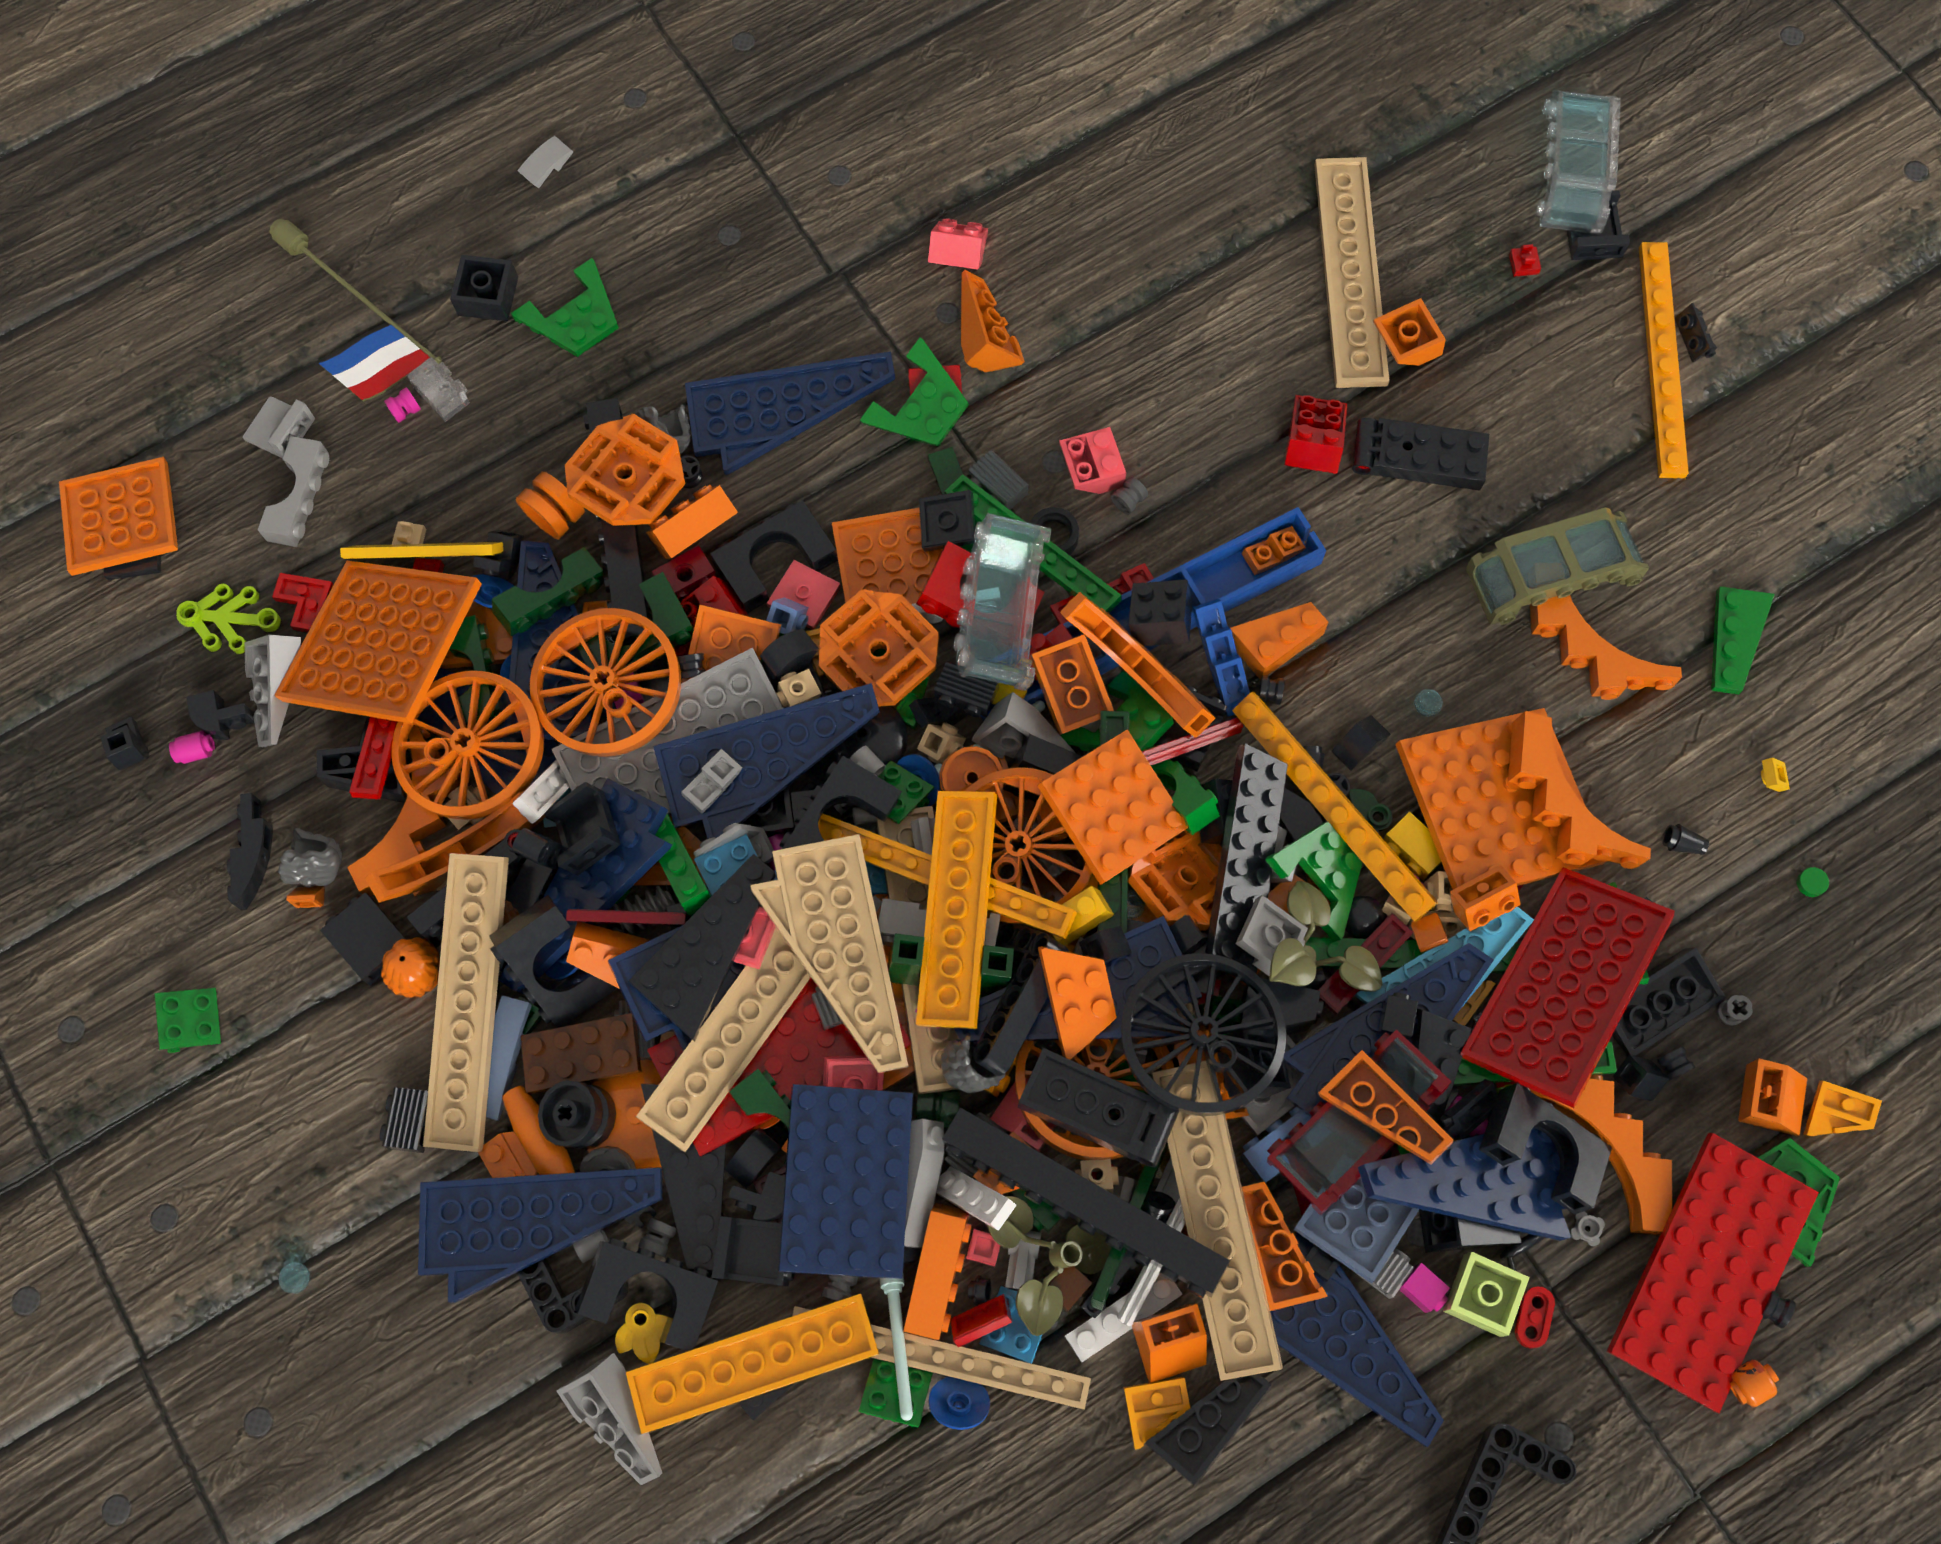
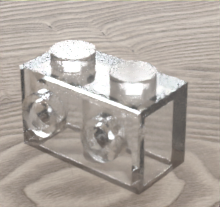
[406,357,470,422]

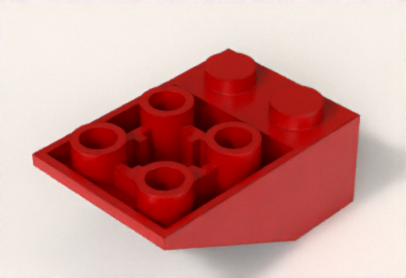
[1284,395,1347,474]
[673,576,748,657]

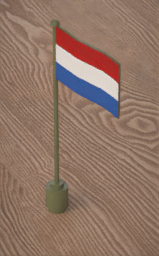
[269,219,442,402]

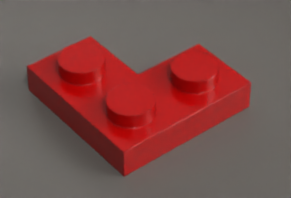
[272,573,334,633]

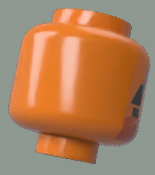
[1729,1360,1779,1407]

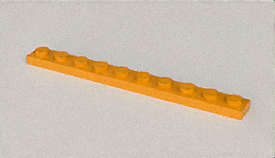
[1639,242,1689,478]
[1232,692,1438,922]
[818,814,1077,940]

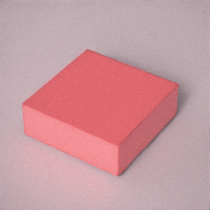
[966,1229,1001,1267]

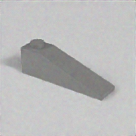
[245,635,301,747]
[972,692,1075,759]
[904,1119,944,1248]
[557,1353,662,1485]

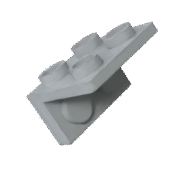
[243,397,315,458]
[693,823,774,865]

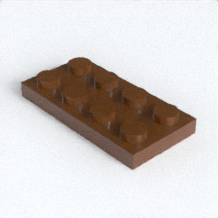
[521,1013,642,1094]

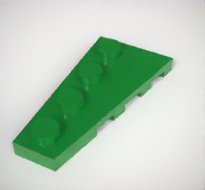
[1711,586,1775,695]

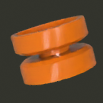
[515,471,585,540]
[939,746,1003,796]

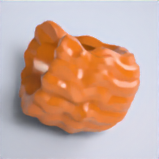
[381,937,440,998]

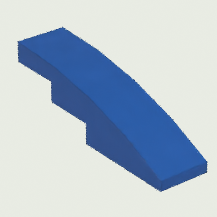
[1192,599,1250,717]

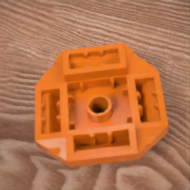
[565,414,685,526]
[819,589,939,706]
[1128,829,1222,931]

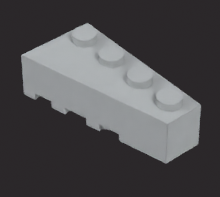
[878,899,1001,947]

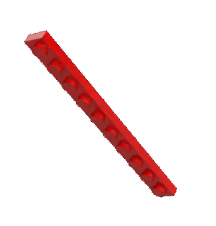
[349,558,444,799]

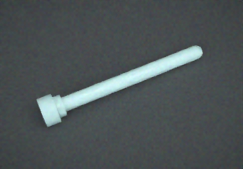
[880,1275,913,1421]

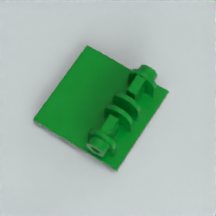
[878,761,934,824]
[154,988,221,1053]
[859,1358,933,1428]

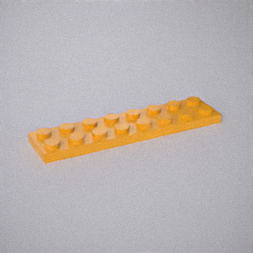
[916,791,997,1029]
[625,1294,879,1434]

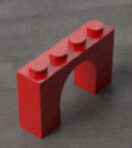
[916,541,1045,653]

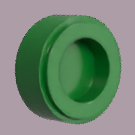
[1797,867,1829,897]

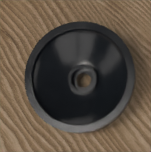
[843,706,908,765]

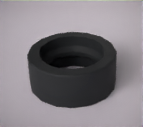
[1029,507,1079,555]

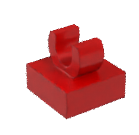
[1509,244,1541,277]

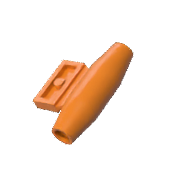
[478,1085,575,1178]

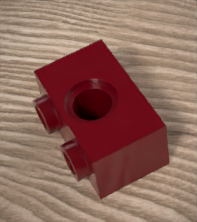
[652,546,716,602]

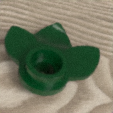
[1349,789,1392,832]

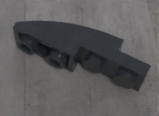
[227,793,273,910]

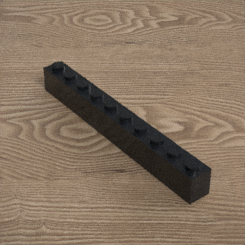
[583,398,650,646]
[942,1108,1230,1298]

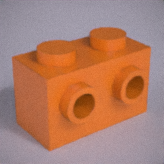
[1450,865,1521,932]

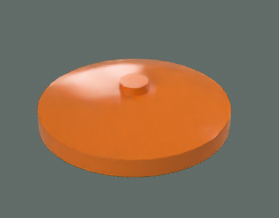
[587,1060,663,1173]

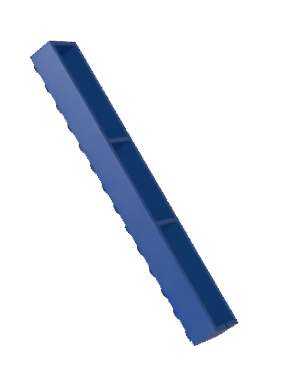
[972,507,1326,721]

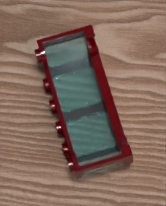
[1267,1029,1452,1216]

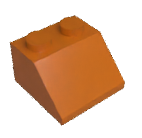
[1373,298,1446,366]

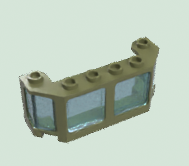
[1466,507,1649,625]

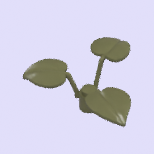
[1270,881,1382,992]
[987,1196,1112,1336]

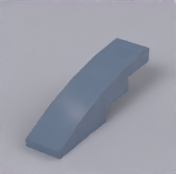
[486,996,532,1121]

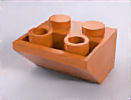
[1738,1058,1807,1136]
[1132,1304,1207,1383]

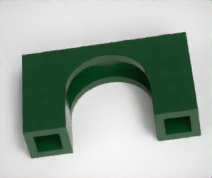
[577,572,694,685]
[887,933,1014,995]

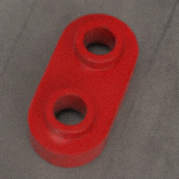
[1515,1286,1555,1349]

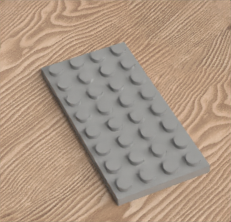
[552,647,783,815]

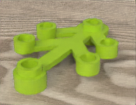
[176,584,281,654]

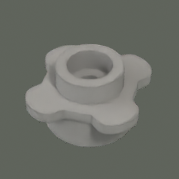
[1570,1211,1605,1246]

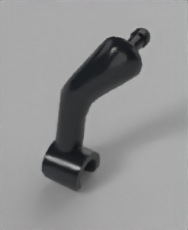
[1500,1234,1549,1271]

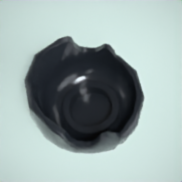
[1345,895,1385,939]

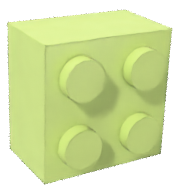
[1443,1252,1530,1337]

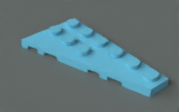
[1355,907,1534,1008]

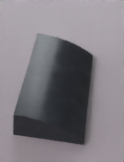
[1612,947,1726,1056]

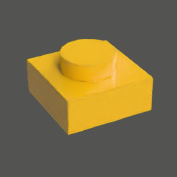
[1761,757,1790,792]

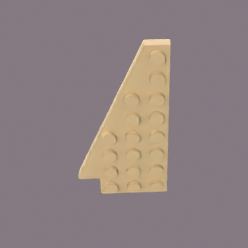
[751,834,908,1073]

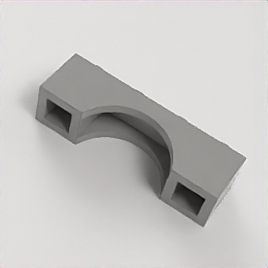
[258,436,329,547]

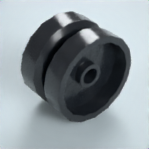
[538,1080,616,1150]

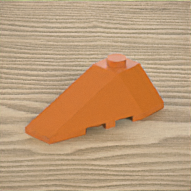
[961,270,1025,372]

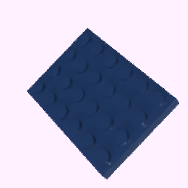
[778,1084,913,1279]

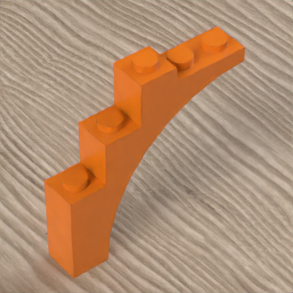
[1528,563,1682,700]
[1060,592,1215,738]
[1508,711,1651,869]
[347,722,462,896]
[365,791,545,902]
[1529,1075,1672,1236]

